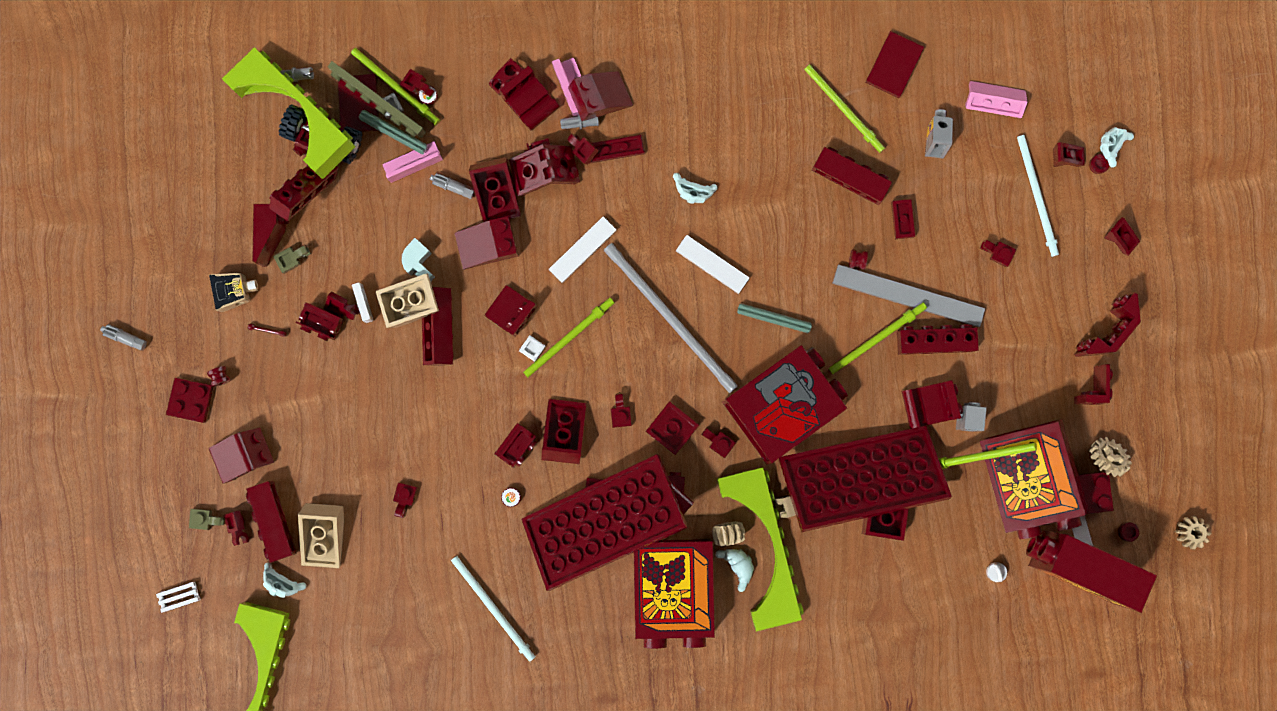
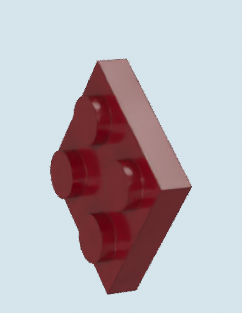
[166,378,214,423]
[645,401,699,455]

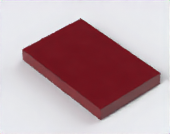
[865,31,924,98]
[338,74,379,132]

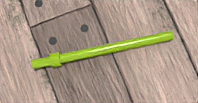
[351,48,440,126]
[804,64,885,153]
[523,298,614,377]
[828,302,927,374]
[938,442,1037,469]

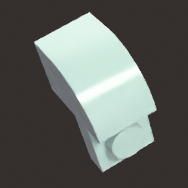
[402,238,435,282]

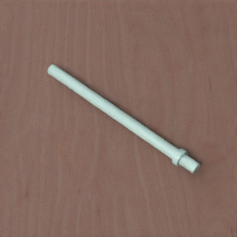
[1017,135,1059,257]
[451,556,535,662]

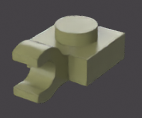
[273,246,311,274]
[189,509,225,530]

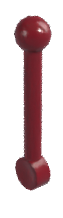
[247,323,287,337]

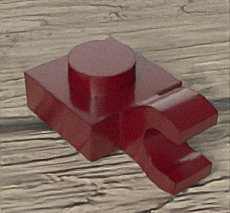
[400,69,435,97]
[567,133,599,165]
[980,240,1016,267]
[324,291,360,320]
[611,394,632,428]
[701,428,736,458]
[393,483,418,518]
[224,510,249,546]

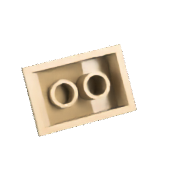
[376,274,439,328]
[298,503,344,568]

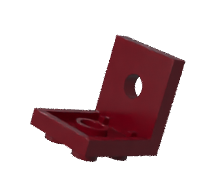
[509,144,580,196]

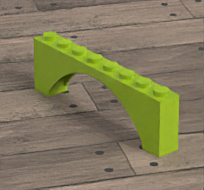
[222,47,356,179]
[717,467,804,632]
[234,602,290,711]

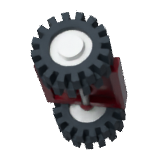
[279,104,363,164]

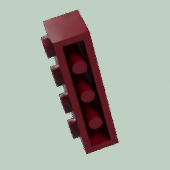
[811,147,892,206]
[269,165,339,221]
[422,287,454,366]
[897,324,979,355]
[246,481,297,563]

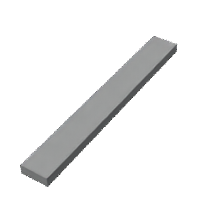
[832,265,985,327]

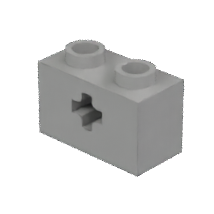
[956,402,986,432]

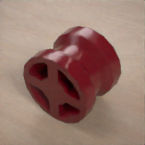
[849,249,868,270]
[207,366,231,387]

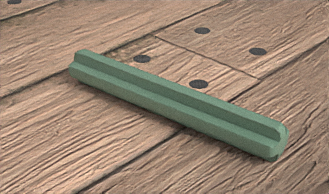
[359,110,428,154]
[737,303,812,333]

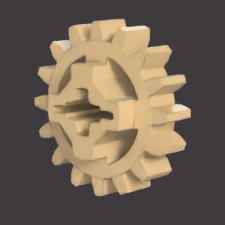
[1089,437,1132,477]

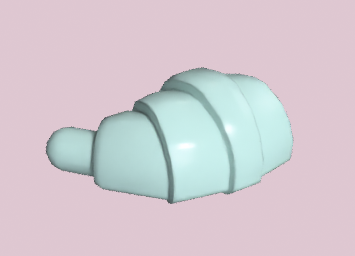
[1100,127,1134,167]
[673,173,717,204]
[715,549,754,592]
[263,562,307,598]

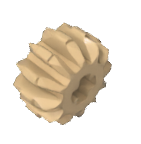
[1175,516,1212,549]
[712,521,745,546]

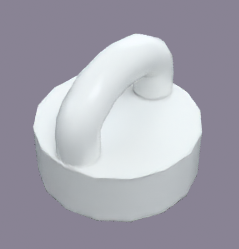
[986,562,1007,582]

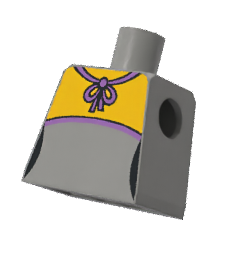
[925,109,953,158]

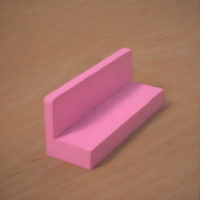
[552,58,581,117]
[965,81,1027,118]
[382,142,443,183]

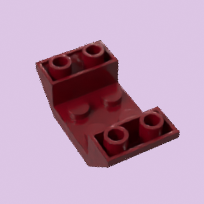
[1074,292,1141,357]

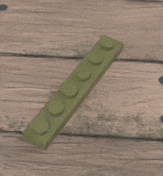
[327,61,426,138]

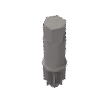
[430,173,475,199]
[100,324,147,351]

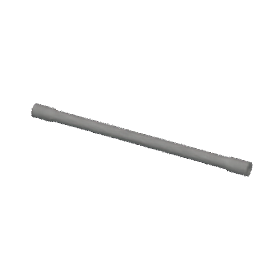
[604,243,738,393]

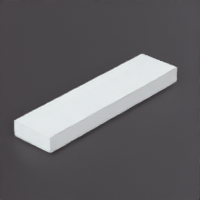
[549,217,617,283]
[676,235,749,294]

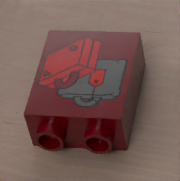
[722,345,848,465]

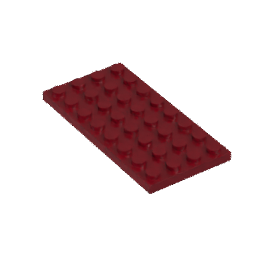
[779,426,952,533]
[521,454,688,591]

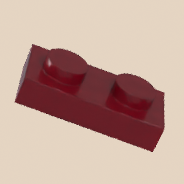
[891,199,915,240]

